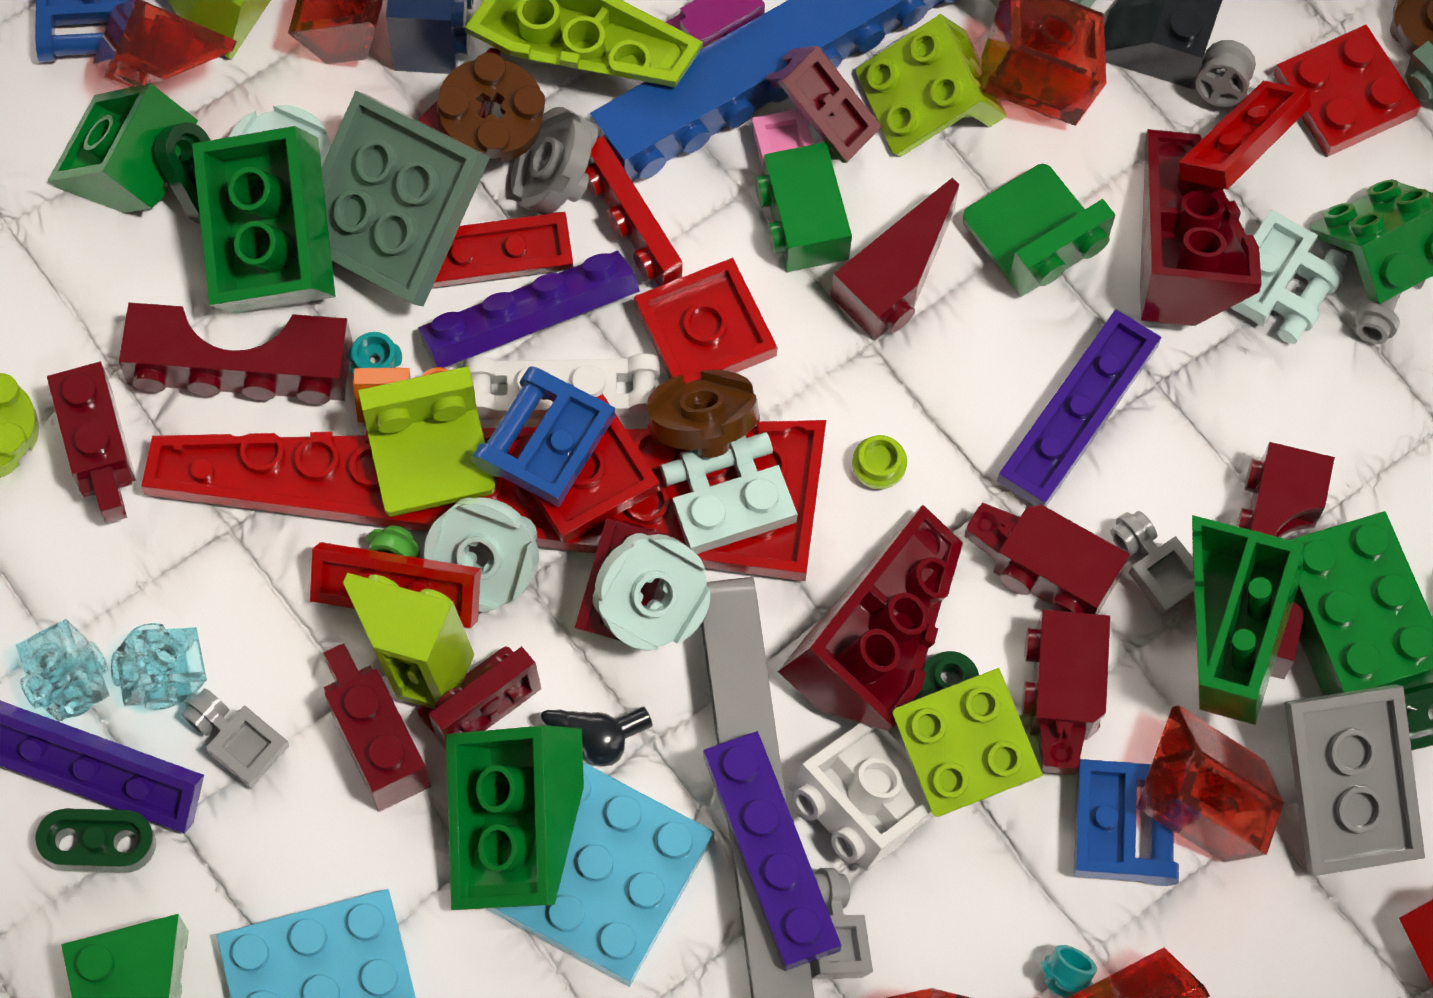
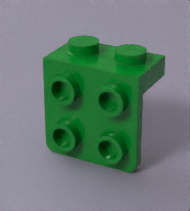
[962,163,1116,297]
[1310,179,1433,304]

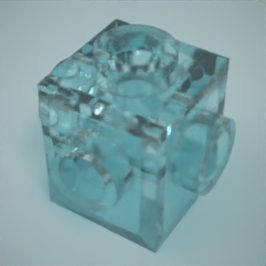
[16,619,110,722]
[111,623,207,710]

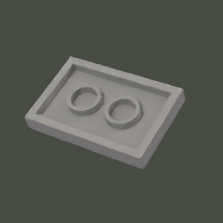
[1284,684,1425,876]

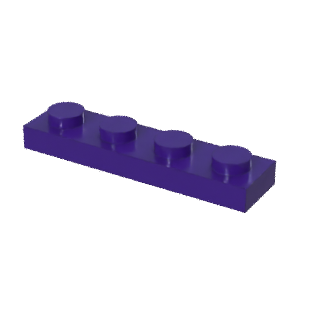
[418,250,640,368]
[997,309,1162,506]
[0,700,204,834]
[703,731,842,971]

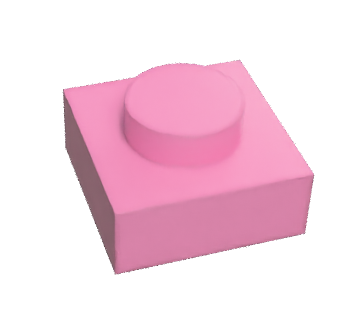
[752,109,813,169]

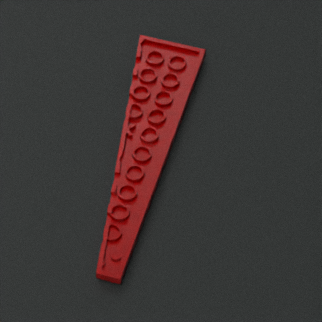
[141,420,827,581]

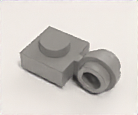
[1110,510,1194,616]
[181,688,289,789]
[810,868,873,979]

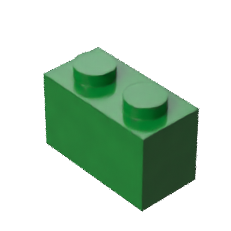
[755,142,852,272]

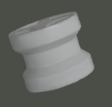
[1195,40,1256,107]

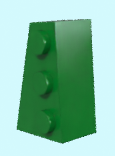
[1192,515,1305,725]
[61,913,189,998]

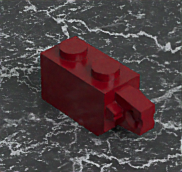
[47,361,136,524]
[964,502,1130,614]
[1021,609,1111,775]
[323,643,431,812]

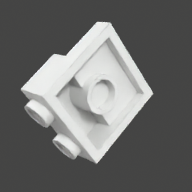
[788,723,933,871]

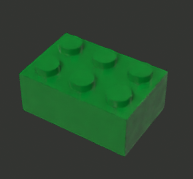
[192,126,336,313]
[1291,510,1433,696]

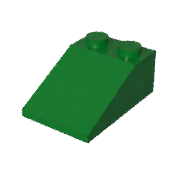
[446,725,584,910]

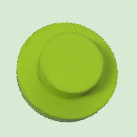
[852,435,908,489]

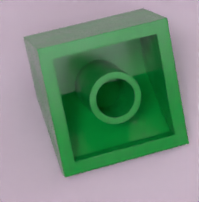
[47,83,198,213]

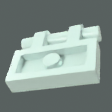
[1230,209,1348,344]
[660,432,797,554]

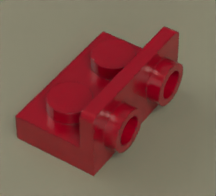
[418,646,542,751]

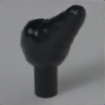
[541,706,653,766]

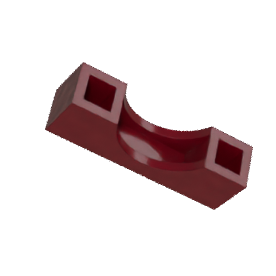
[119,302,352,404]
[1236,441,1335,680]

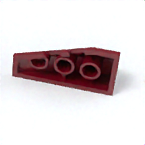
[1140,129,1262,326]
[778,505,963,731]

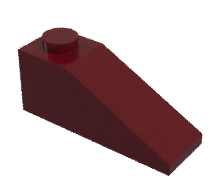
[831,177,960,341]

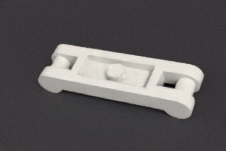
[463,353,660,420]

